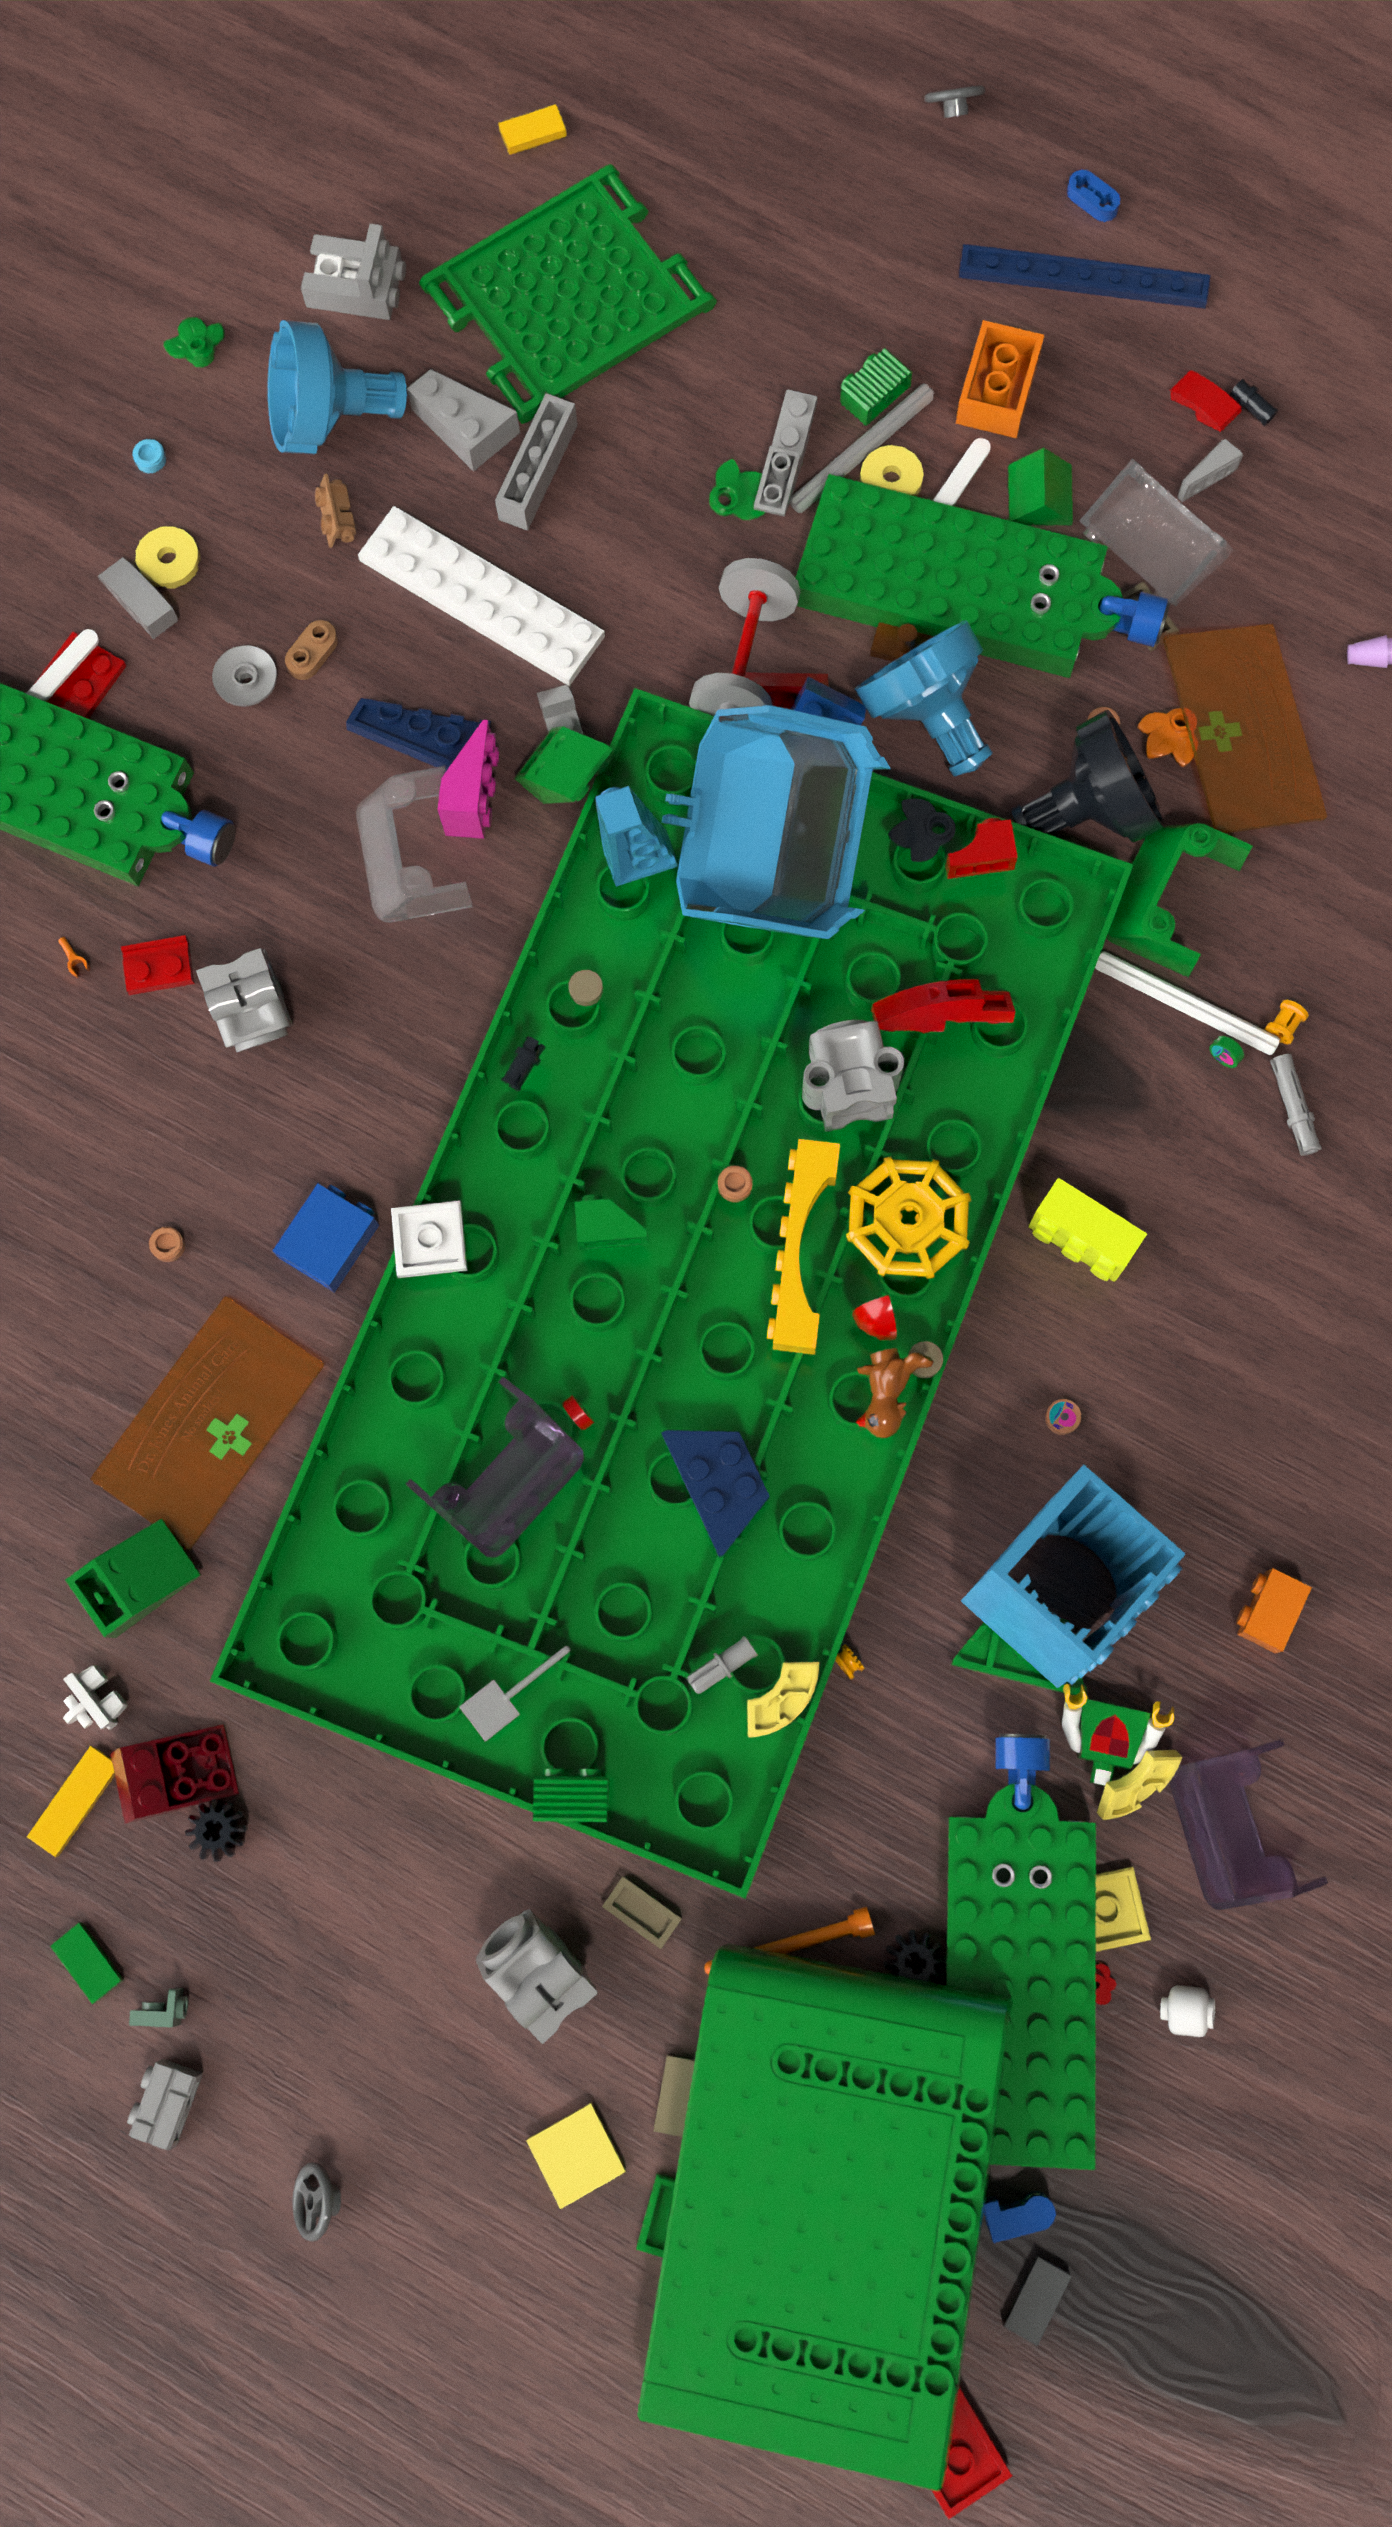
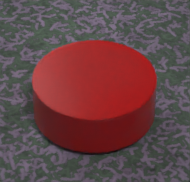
[563,1395,594,1430]

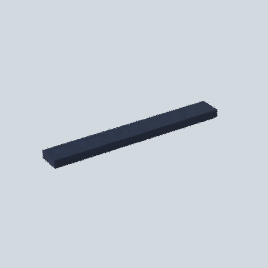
[959,244,1211,309]

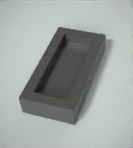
[1002,2255,1072,2346]

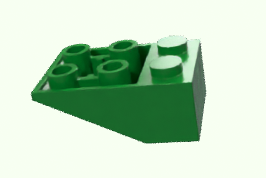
[514,726,613,804]
[65,1519,201,1638]

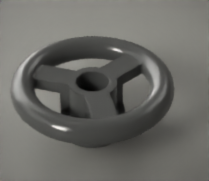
[924,85,985,118]
[292,2162,341,2242]

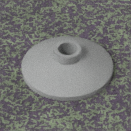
[212,645,277,706]

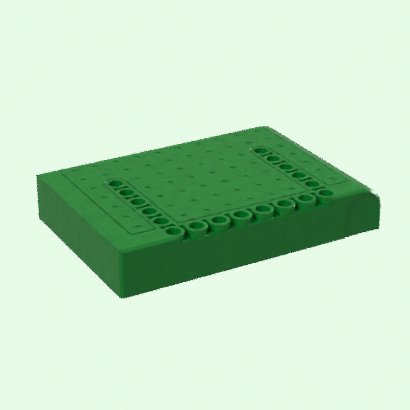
[637,1943,1013,2491]

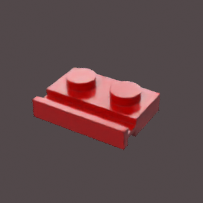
[121,935,195,995]

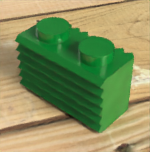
[840,348,912,426]
[533,1769,609,1822]

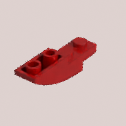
[871,979,1016,1033]

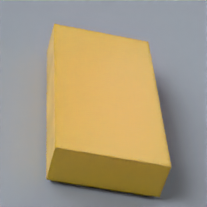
[499,105,567,155]

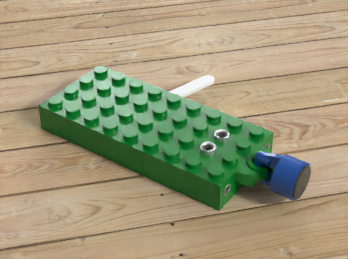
[795,438,1170,678]
[0,629,235,887]
[946,1734,1096,2170]

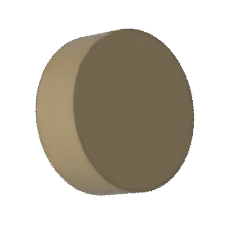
[569,970,603,1006]
[907,1341,943,1378]

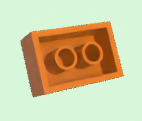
[956,320,1044,439]

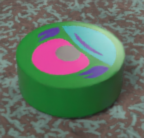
[1209,1036,1244,1068]

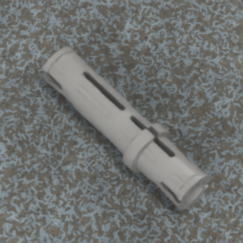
[1270,1054,1322,1156]

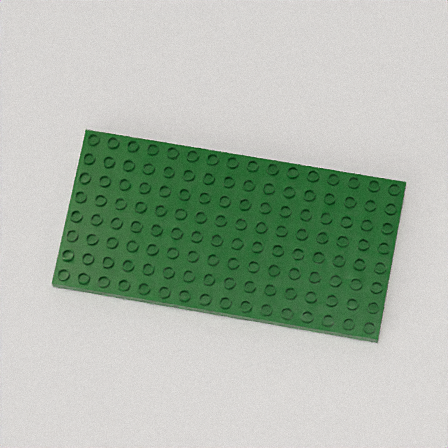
[209,688,1133,1899]

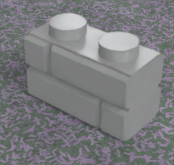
[127,2059,203,2150]

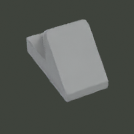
[536,685,583,735]

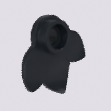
[888,799,956,862]

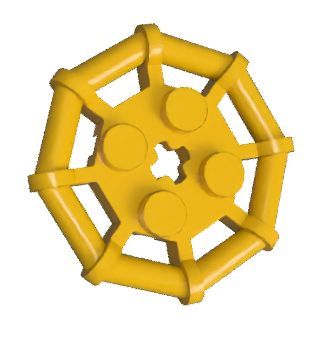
[846,1156,972,1280]

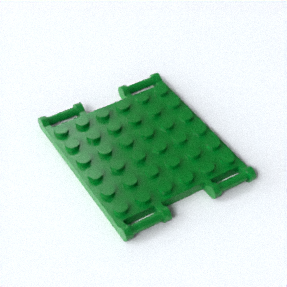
[419,164,717,424]

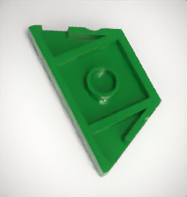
[951,1618,1087,1695]

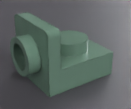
[129,1987,188,2027]

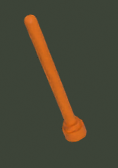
[704,1906,875,1975]

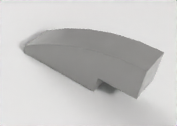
[98,558,178,639]

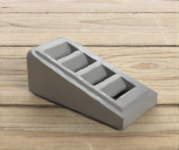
[1178,439,1243,502]

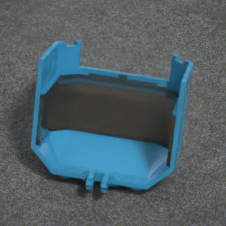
[662,705,891,939]

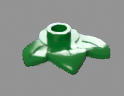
[164,317,225,368]
[709,459,766,520]

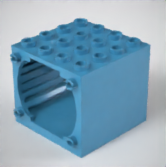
[961,1465,1185,1688]

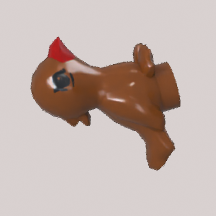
[855,1348,934,1438]

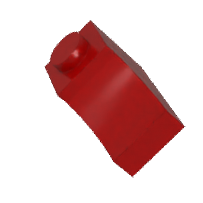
[945,818,1018,879]

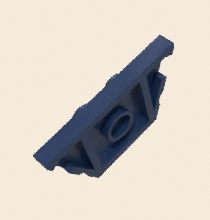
[661,1430,770,1558]

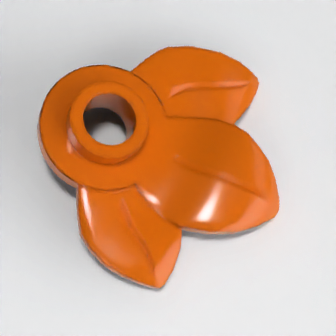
[1137,708,1198,767]

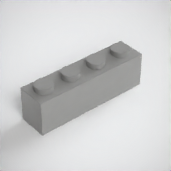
[495,393,577,531]

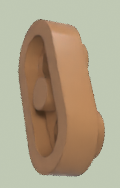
[285,620,338,680]

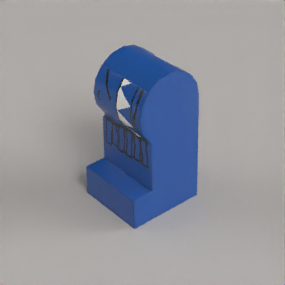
[984,2191,1056,2243]

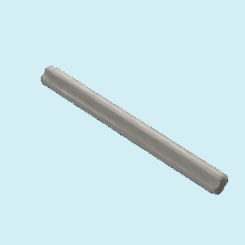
[790,384,934,513]

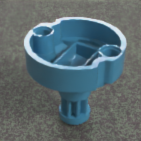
[267,320,407,454]
[855,620,993,777]

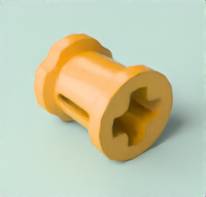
[1265,1000,1309,1045]

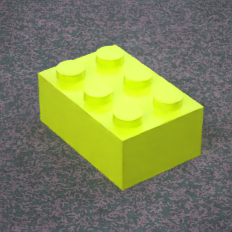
[1028,1178,1147,1282]

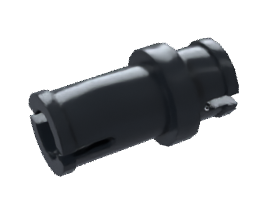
[1230,379,1279,426]
[501,1036,546,1091]

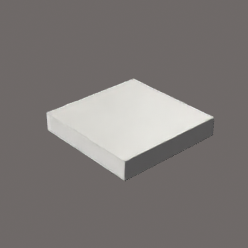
[391,1201,467,1278]

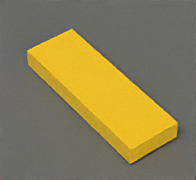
[27,1746,115,1857]

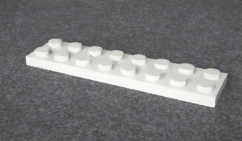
[358,506,605,686]

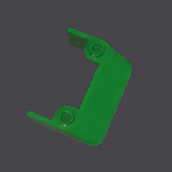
[1106,823,1252,978]

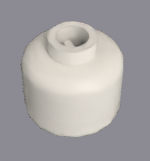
[1161,1985,1215,2037]

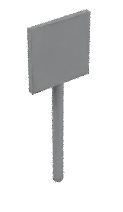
[460,1646,570,1742]

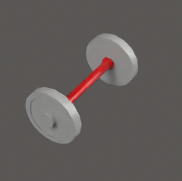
[689,558,800,716]

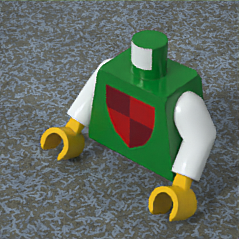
[1062,1684,1175,1786]

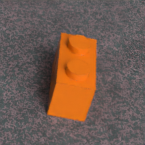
[1236,1568,1312,1654]

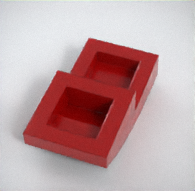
[1170,370,1242,432]

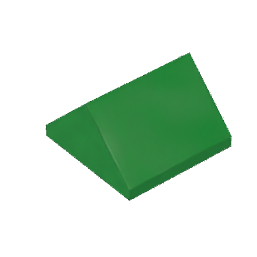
[1008,448,1073,525]

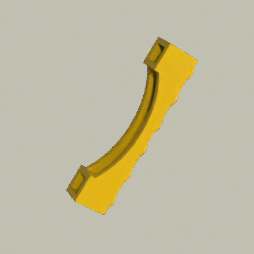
[767,1139,840,1355]

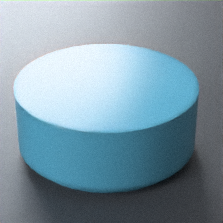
[133,439,166,473]

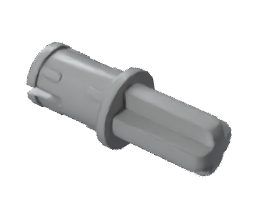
[687,1636,757,1694]

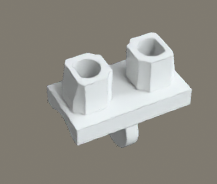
[63,1665,128,1730]

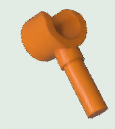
[58,937,90,978]

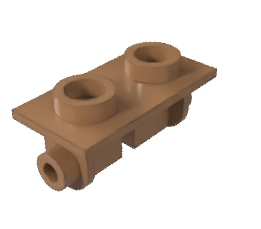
[315,474,356,548]

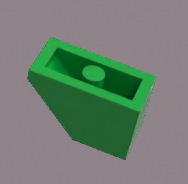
[574,1195,649,1250]

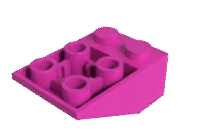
[437,720,499,839]

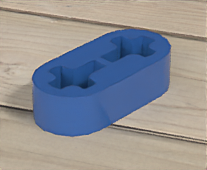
[1067,170,1120,222]

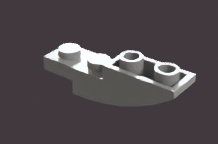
[754,389,818,517]

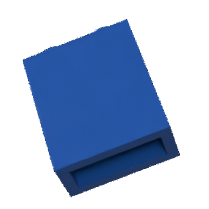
[273,1183,379,1293]

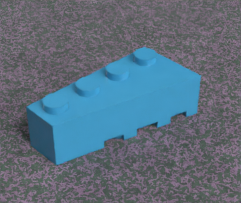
[595,786,679,887]

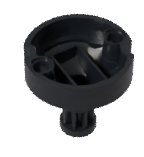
[1011,710,1165,843]

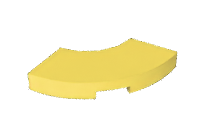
[747,1662,819,1737]
[1097,1750,1182,1820]

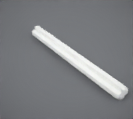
[1095,951,1280,1055]

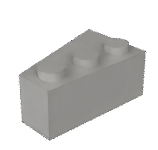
[407,369,520,471]

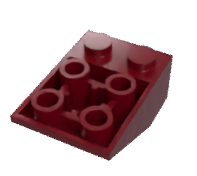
[110,1724,239,1824]

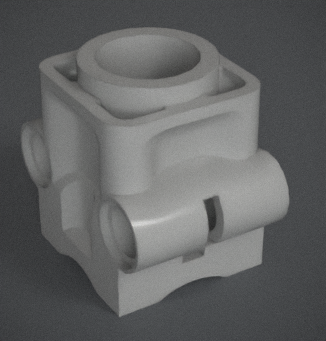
[196,948,293,1052]
[802,1020,904,1132]
[476,1909,598,2045]

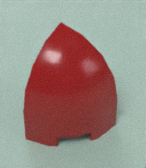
[852,1295,897,1340]

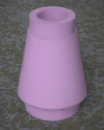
[1347,635,1392,668]

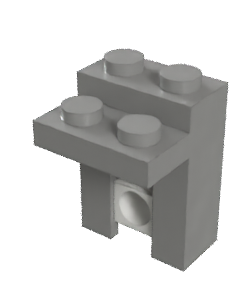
[301,224,406,320]

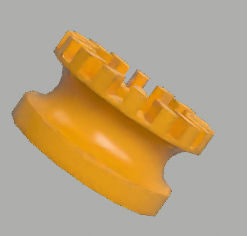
[835,1644,865,1680]

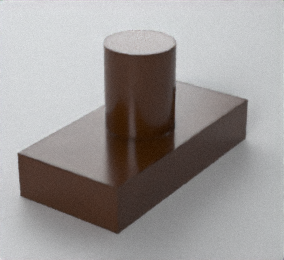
[870,622,934,662]

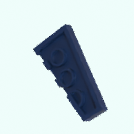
[346,698,492,771]

